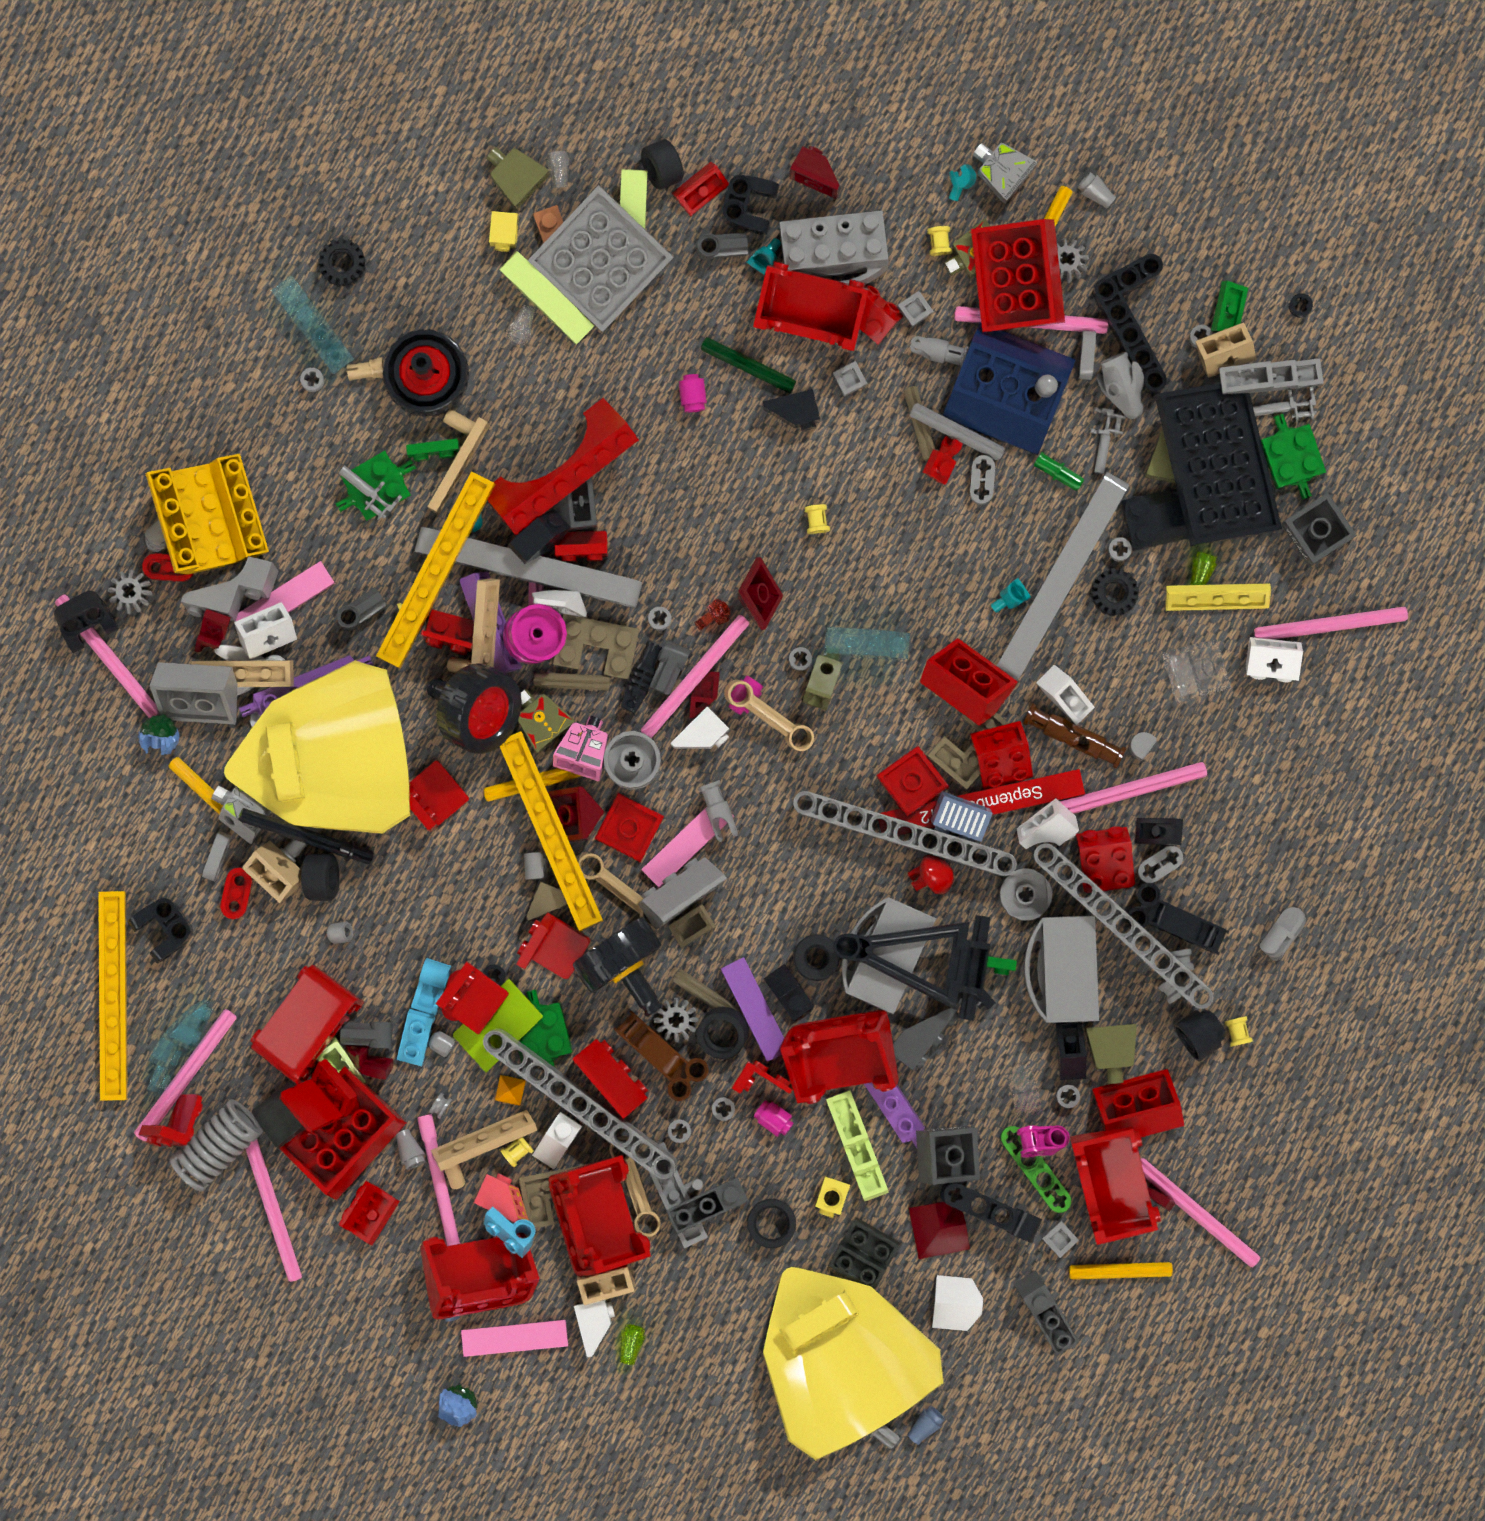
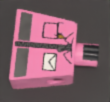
[553,716,608,782]

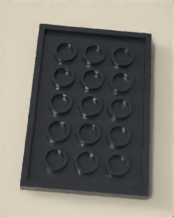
[1155,383,1282,547]

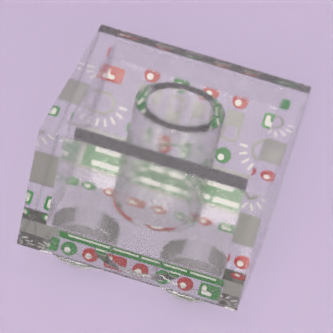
[1162,639,1231,704]

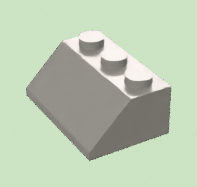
[150,662,238,725]
[638,857,727,930]

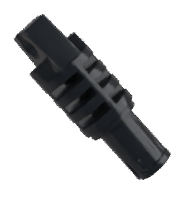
[621,641,662,713]

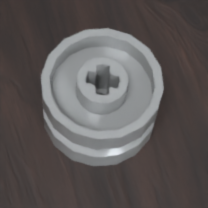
[603,731,661,790]

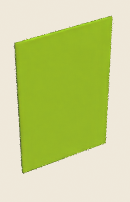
[453,979,544,1073]

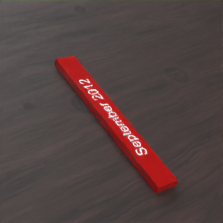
[878,769,1085,836]

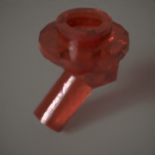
[694,599,730,631]

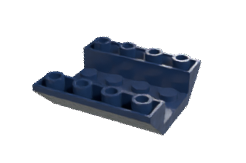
[943,322,1076,455]

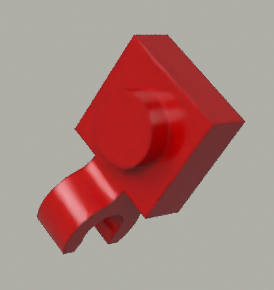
[922,436,963,485]

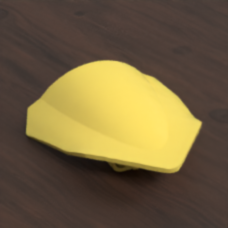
[224,661,410,834]
[763,1267,943,1460]

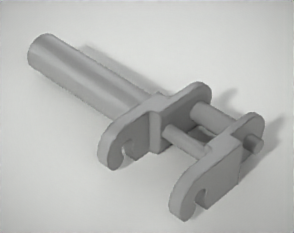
[1253,386,1317,422]
[1089,407,1126,474]
[338,465,402,521]

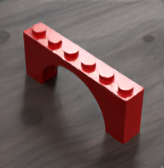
[487,398,639,535]

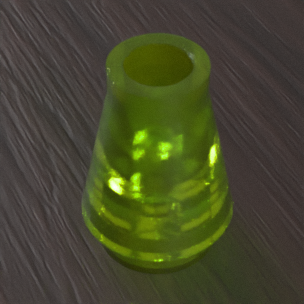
[1190,551,1218,585]
[620,1324,646,1365]

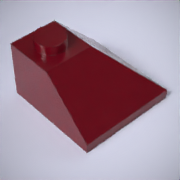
[790,146,840,200]

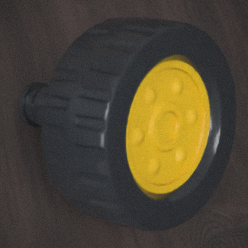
[573,917,663,1017]

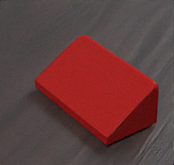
[671,162,729,217]

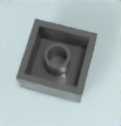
[1281,492,1357,567]
[916,1126,980,1185]

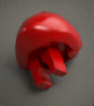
[908,855,954,895]

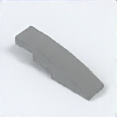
[1219,358,1324,394]

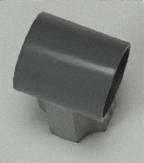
[696,233,748,261]
[337,587,387,631]
[649,640,692,696]
[340,1021,393,1049]

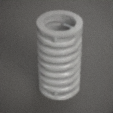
[170,1099,263,1192]

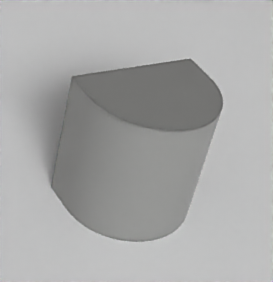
[1129,732,1157,761]
[524,852,548,880]

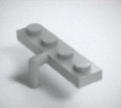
[640,1142,708,1248]

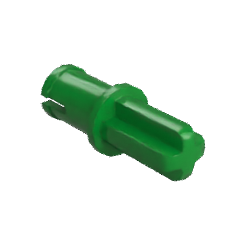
[1034,452,1084,491]

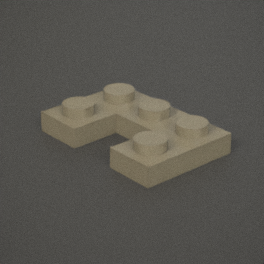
[553,614,640,680]
[927,713,1009,790]
[519,1164,587,1228]

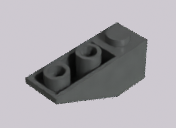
[893,1005,959,1070]
[666,1177,748,1234]
[1014,1271,1079,1356]

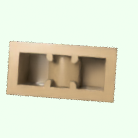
[1195,323,1257,378]
[242,841,302,903]
[577,1264,635,1305]

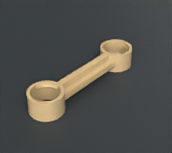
[724,680,814,751]
[578,854,654,928]
[609,1136,661,1237]

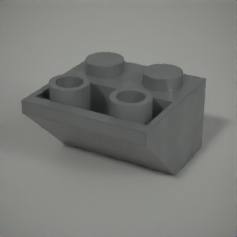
[544,477,598,532]

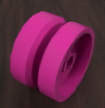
[503,604,567,665]

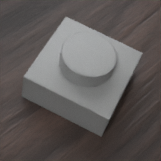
[897,291,934,327]
[833,361,867,397]
[1042,1221,1079,1258]

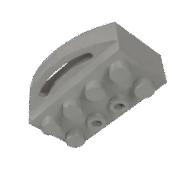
[780,210,888,284]
[842,897,936,1015]
[1024,916,1099,1023]

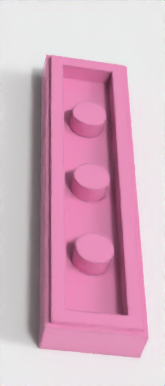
[236,561,335,621]
[641,807,734,888]
[461,1320,568,1357]

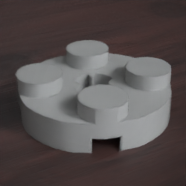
[1000,868,1052,921]

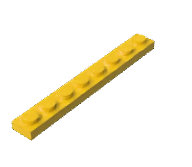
[376,471,495,668]
[500,731,604,932]
[98,891,128,1101]

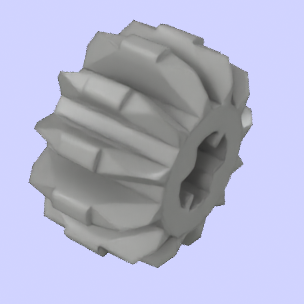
[1057,238,1089,283]
[108,570,153,614]
[654,998,699,1042]

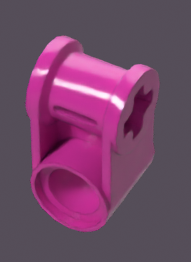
[1017,1125,1070,1158]

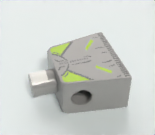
[973,143,1037,205]
[211,785,272,844]

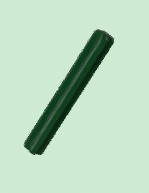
[701,337,796,393]

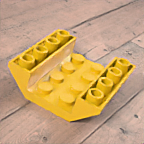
[145,454,269,574]

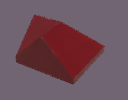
[738,557,783,630]
[548,786,604,842]
[909,1200,970,1259]

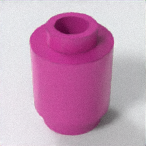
[678,374,707,413]
[728,675,763,715]
[754,1100,794,1137]

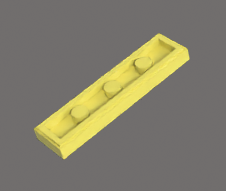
[1165,583,1271,611]

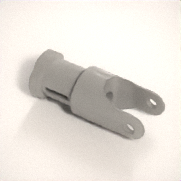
[910,336,969,369]
[698,780,738,842]

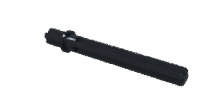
[239,808,374,864]

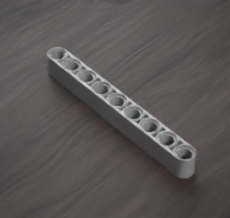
[997,472,1130,681]
[414,527,642,608]
[793,791,1017,876]
[1034,843,1214,1009]
[483,1028,678,1179]

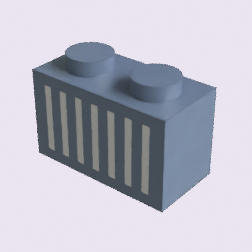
[930,791,993,842]

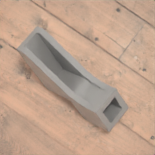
[181,556,278,622]

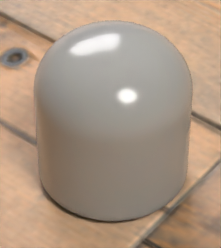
[1035,375,1058,398]
[327,921,353,944]
[429,1031,456,1057]

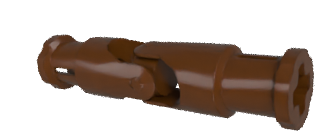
[1023,703,1126,769]

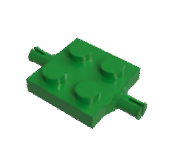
[1261,414,1326,500]
[335,451,417,521]
[518,989,573,1067]

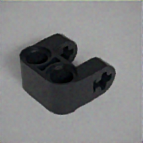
[723,175,780,235]
[54,591,119,653]
[127,898,193,964]

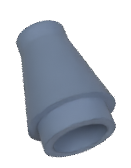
[907,1405,945,1445]

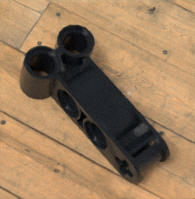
[1124,883,1229,955]
[940,1182,1043,1243]

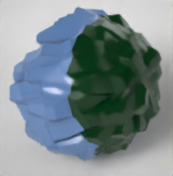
[138,714,180,755]
[438,1385,478,1427]

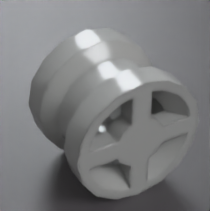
[1166,949,1194,970]
[1158,973,1185,1004]

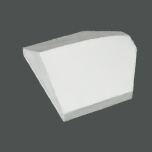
[532,590,587,617]
[932,1275,983,1331]

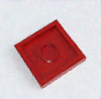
[876,746,949,818]
[594,793,664,863]

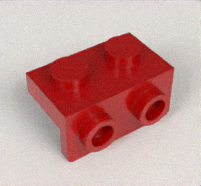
[860,284,903,345]
[555,531,608,563]
[339,1181,400,1245]

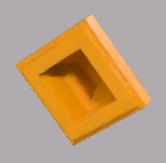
[495,1075,526,1106]

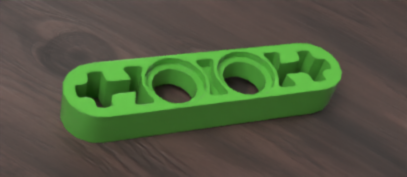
[1001,1126,1071,1213]

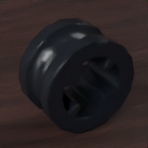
[1289,293,1313,318]
[483,964,506,986]

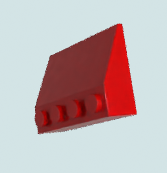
[971,219,1065,332]
[280,1066,407,1200]

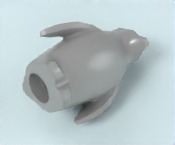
[1097,352,1144,419]

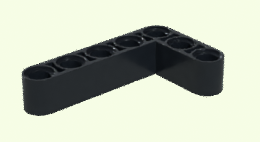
[1093,254,1167,395]

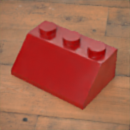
[920,638,1018,726]
[572,1039,649,1119]
[1092,1069,1184,1137]

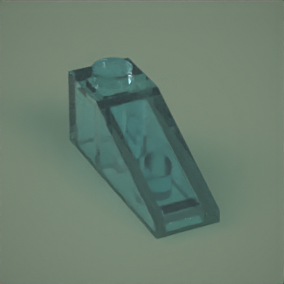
[824,627,910,661]

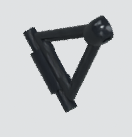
[833,915,991,1021]

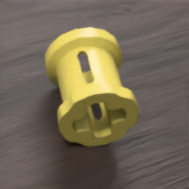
[927,226,952,256]
[804,504,830,534]
[1225,1016,1253,1047]
[499,1137,534,1167]

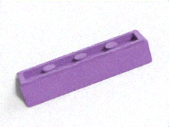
[460,571,522,673]
[721,957,784,1062]

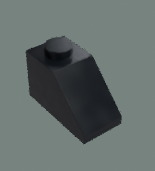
[762,389,820,431]
[508,509,571,564]
[1056,1022,1087,1080]

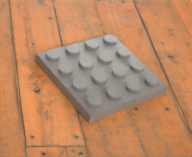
[528,185,674,332]

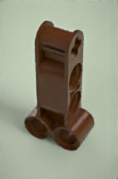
[613,1010,709,1101]

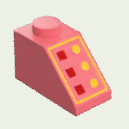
[474,1173,529,1223]

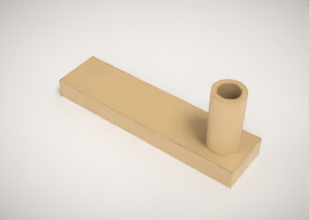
[428,409,490,515]
[447,578,500,673]
[431,1110,537,1189]

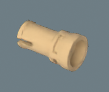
[347,357,384,381]

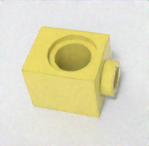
[489,211,519,252]
[815,1176,850,1218]

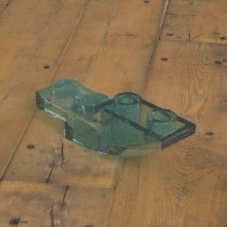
[271,275,354,374]
[147,999,213,1093]

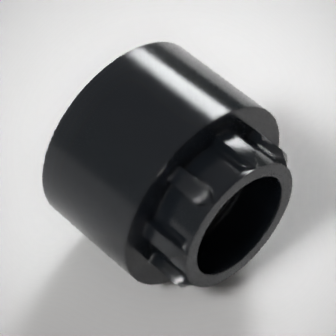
[1174,1009,1226,1062]

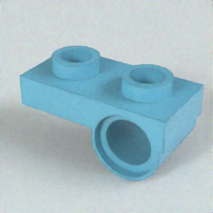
[411,958,452,1016]
[397,1009,435,1066]
[484,1207,535,1258]

